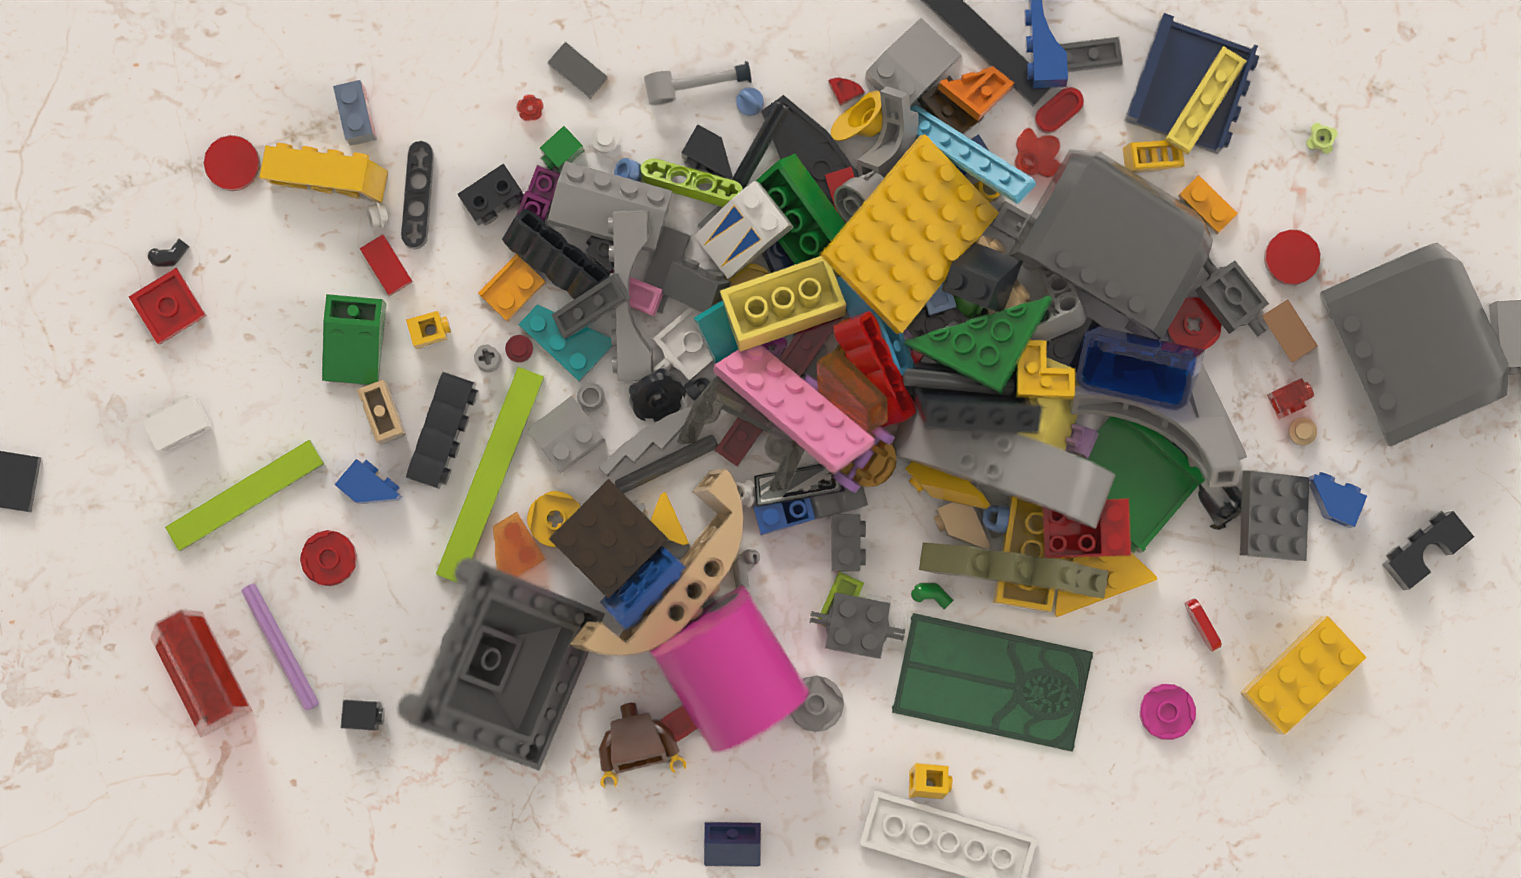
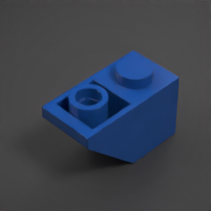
[334,459,403,504]
[1309,472,1367,528]
[753,498,815,536]

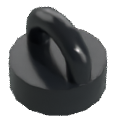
[684,378,712,406]

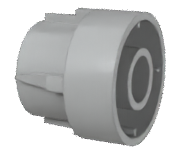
[834,171,884,222]

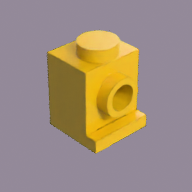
[406,311,451,349]
[908,763,953,799]

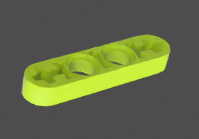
[640,158,743,207]

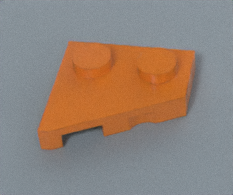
[937,66,1014,121]

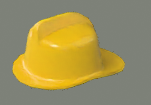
[831,90,883,141]

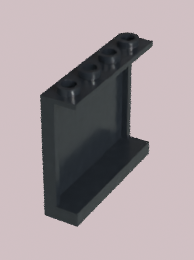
[911,363,1042,433]

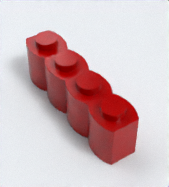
[834,311,916,427]

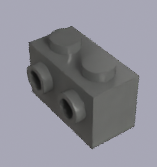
[662,258,731,312]
[831,514,866,572]

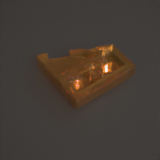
[493,512,546,577]

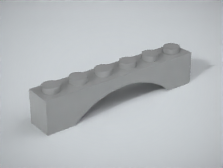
[608,210,653,381]

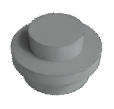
[577,383,605,411]

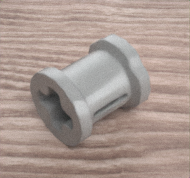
[474,344,502,372]

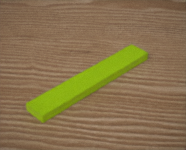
[165,440,325,551]

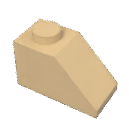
[933,502,991,549]

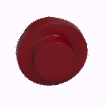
[505,335,533,363]

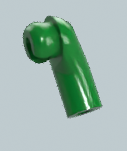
[911,583,954,609]

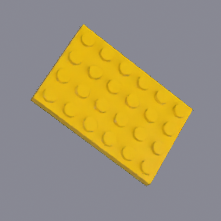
[820,134,999,334]

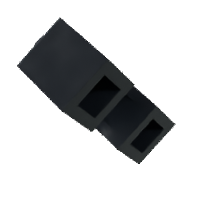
[1382,511,1474,590]

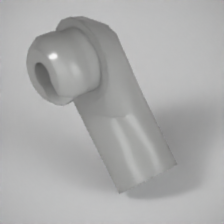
[733,549,760,588]

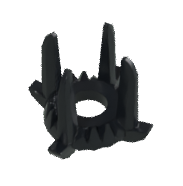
[1198,484,1242,530]

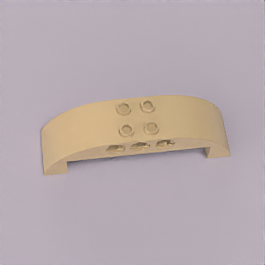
[570,469,743,656]

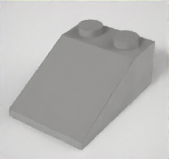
[865,18,961,109]

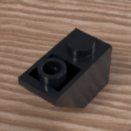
[681,124,733,180]

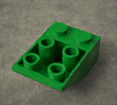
[322,294,387,385]

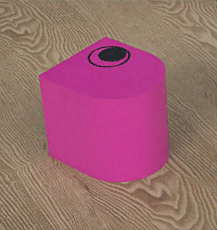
[650,584,809,752]

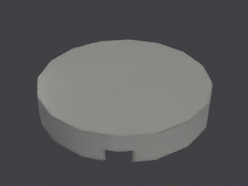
[790,676,844,732]

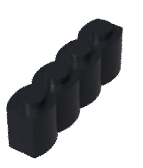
[502,209,610,300]
[406,371,479,489]

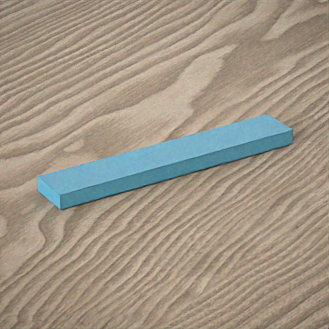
[910,104,1036,205]

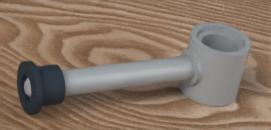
[644,61,752,105]

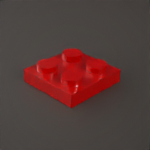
[129,268,207,345]

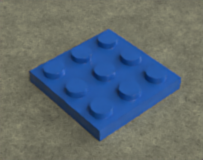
[600,546,685,629]

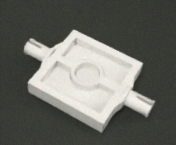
[653,307,714,381]

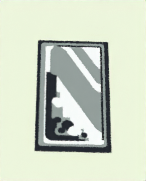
[754,464,845,507]

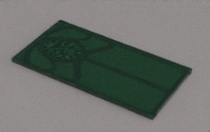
[892,613,1093,752]

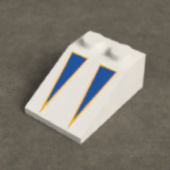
[694,181,794,280]

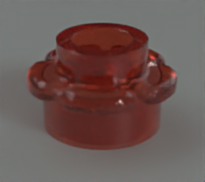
[516,94,544,121]

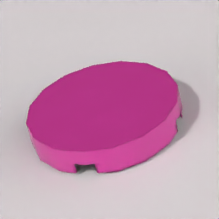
[1139,684,1196,740]

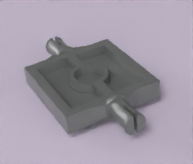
[1195,256,1269,337]
[809,593,905,659]

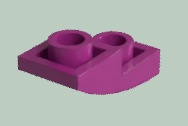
[516,165,561,222]

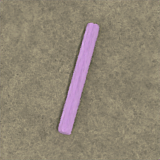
[241,584,319,711]

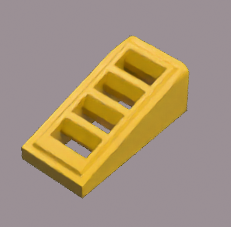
[1122,140,1185,173]

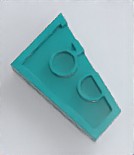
[518,304,613,382]

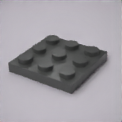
[1240,470,1309,561]

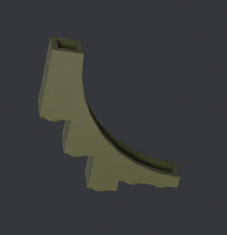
[919,542,1108,599]

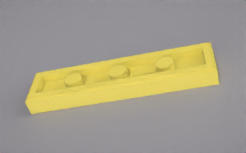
[1165,46,1247,155]

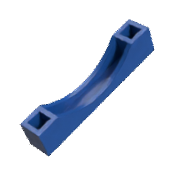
[1024,0,1068,88]

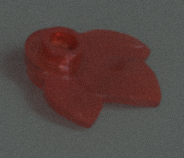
[1014,128,1060,177]

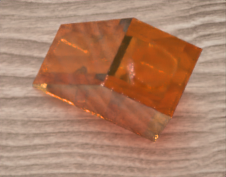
[817,350,888,433]

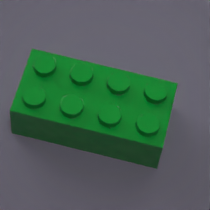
[756,154,846,265]

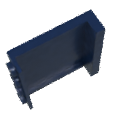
[1124,13,1259,154]

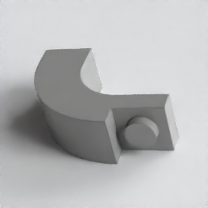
[857,86,918,178]

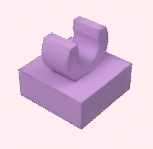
[1065,424,1099,459]

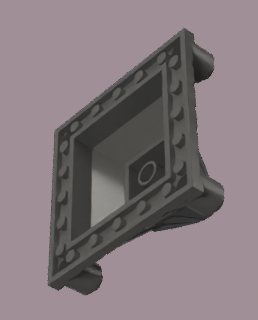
[397,558,605,771]

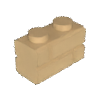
[357,380,406,445]

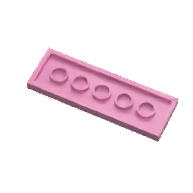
[713,345,874,474]

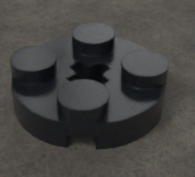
[629,368,686,422]

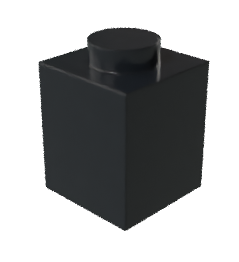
[341,699,385,731]

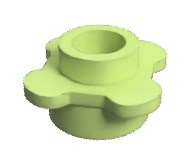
[1306,123,1338,154]

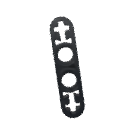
[401,141,434,249]

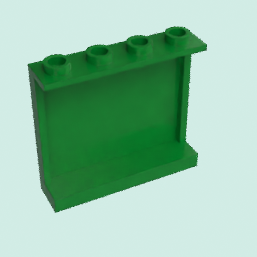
[1078,416,1205,553]

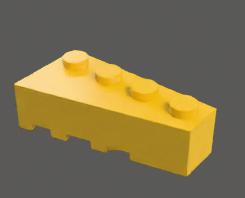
[259,143,388,203]

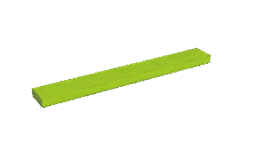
[436,367,545,583]

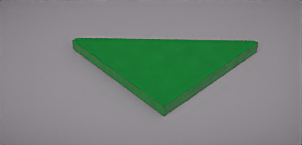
[904,296,1052,394]

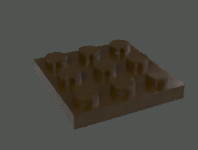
[548,479,668,599]

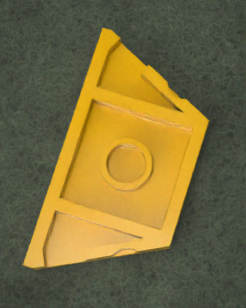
[1054,553,1158,617]

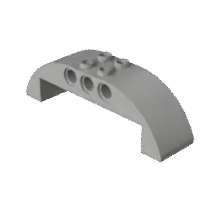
[892,403,1115,529]

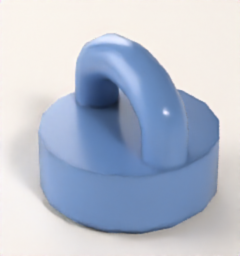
[736,87,764,117]
[614,158,641,182]
[982,505,1010,534]

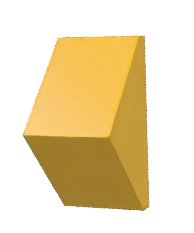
[651,492,689,546]

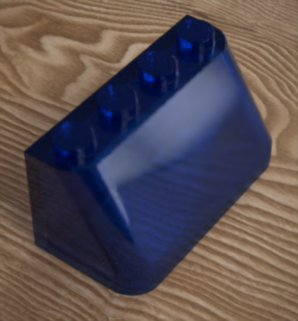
[1076,326,1205,410]

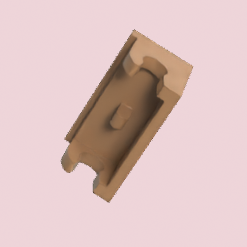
[1262,300,1318,363]

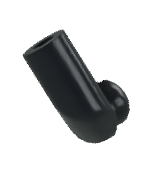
[147,238,190,267]

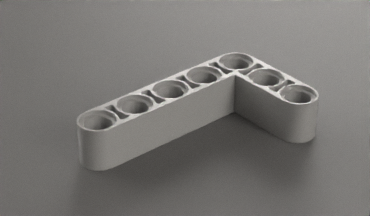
[1031,266,1086,341]

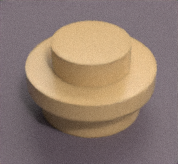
[1289,417,1317,445]

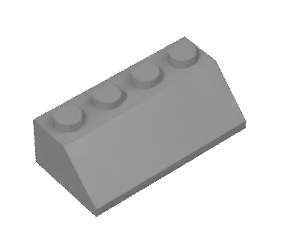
[547,161,672,253]

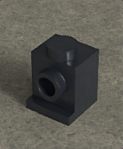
[586,235,614,274]

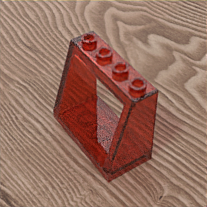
[150,610,253,738]

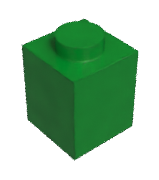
[540,126,584,173]

